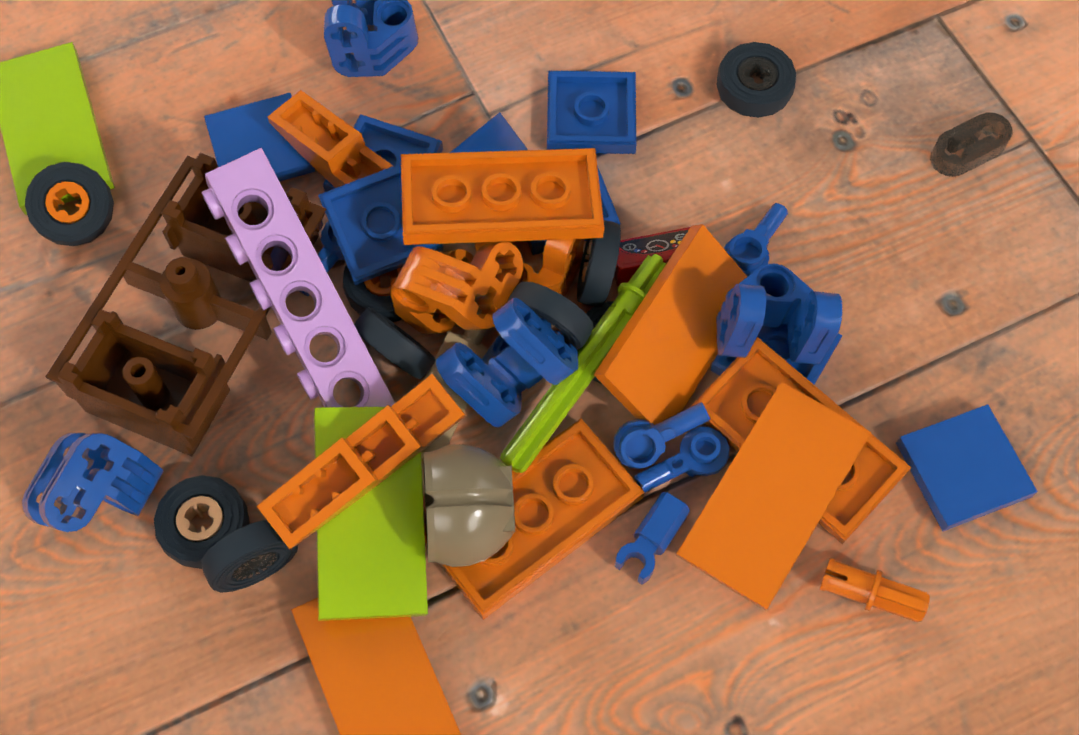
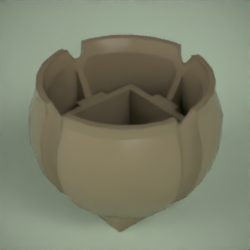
[423,444,515,567]

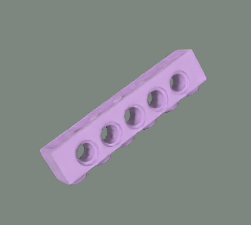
[201,148,395,407]

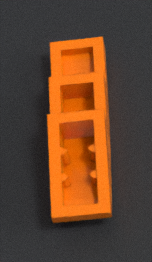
[267,90,393,188]
[257,374,466,549]

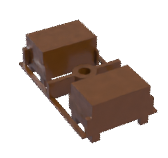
[45,153,326,457]

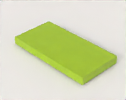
[0,42,115,215]
[314,407,428,621]

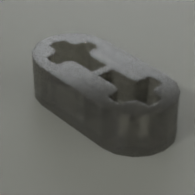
[930,112,1013,177]

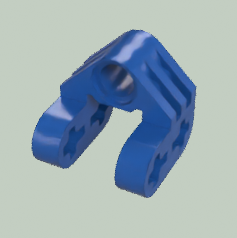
[324,0,419,77]
[716,263,843,365]
[436,298,578,428]
[22,433,164,532]

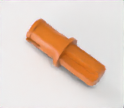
[820,558,930,622]

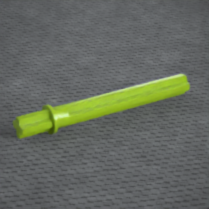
[500,254,666,473]

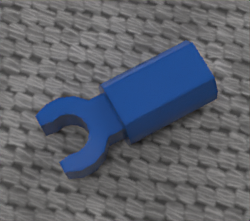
[615,492,690,585]

